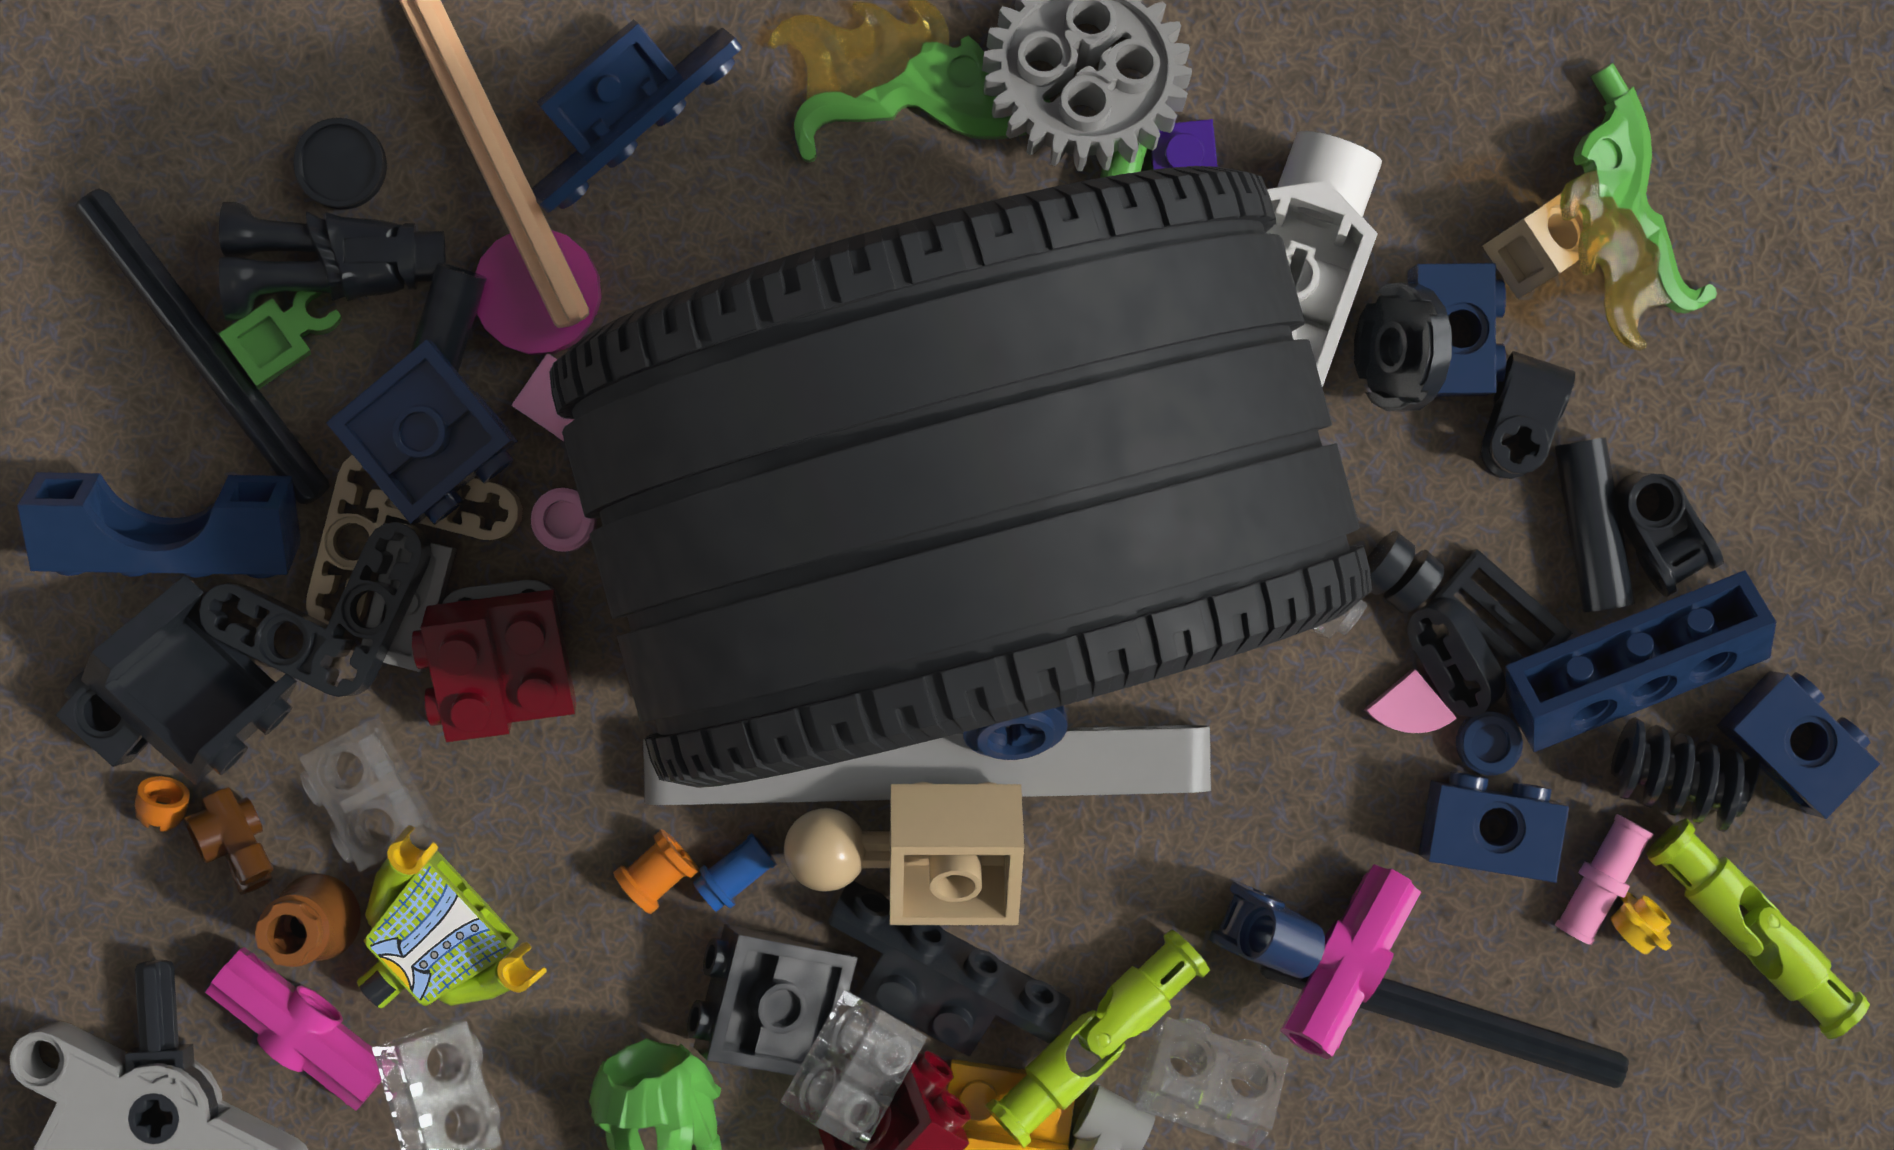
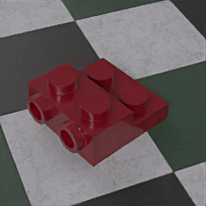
[412,589,576,742]
[818,1042,971,1150]

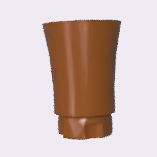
[255,874,361,967]

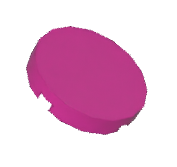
[476,230,601,355]

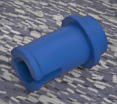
[693,833,777,912]

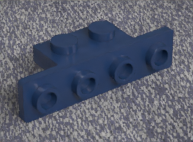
[532,19,742,213]

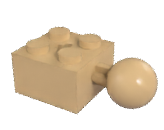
[784,782,1024,925]

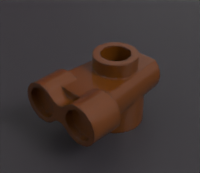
[184,787,274,895]

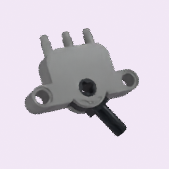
[10,960,308,1150]

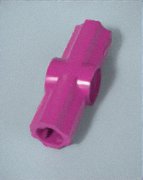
[1280,864,1421,1060]
[205,947,394,1111]

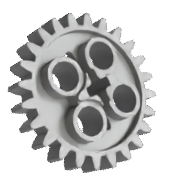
[982,0,1192,171]

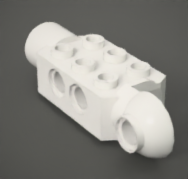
[1266,131,1382,387]

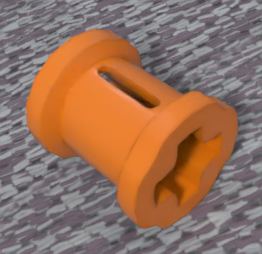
[613,829,699,914]

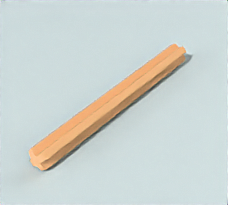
[399,0,589,328]

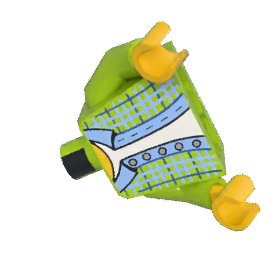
[357,825,547,1008]

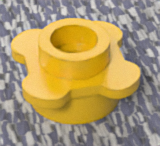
[1610,892,1672,955]

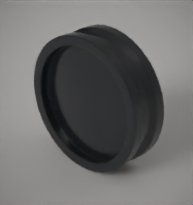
[293,118,387,210]

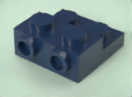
[326,339,518,525]

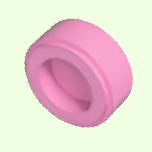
[531,488,597,552]

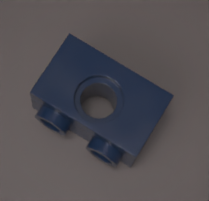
[1408,263,1506,397]
[1716,671,1880,819]
[1418,772,1569,883]

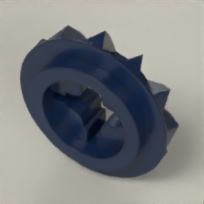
[963,706,1068,760]

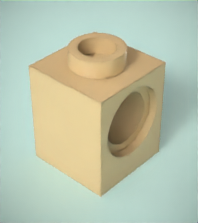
[1482,190,1603,299]

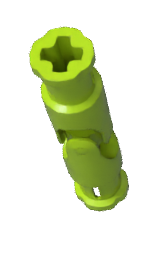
[1646,818,1870,1040]
[985,929,1210,1148]

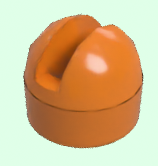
[135,776,190,832]

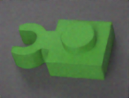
[219,291,342,390]

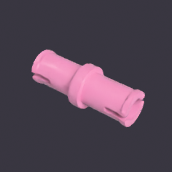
[1555,814,1654,945]

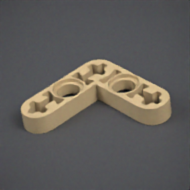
[306,455,523,631]

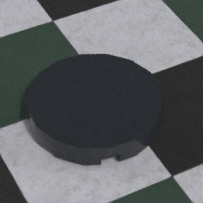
[1354,282,1452,412]

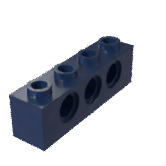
[1506,570,1776,752]

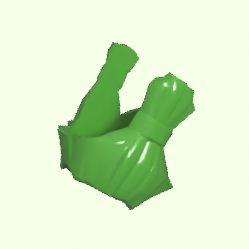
[589,1038,722,1150]

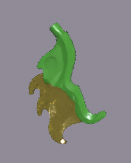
[768,0,1051,163]
[1560,63,1717,351]

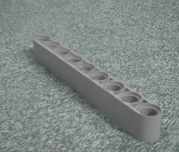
[643,725,1211,805]

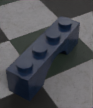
[17,472,301,578]

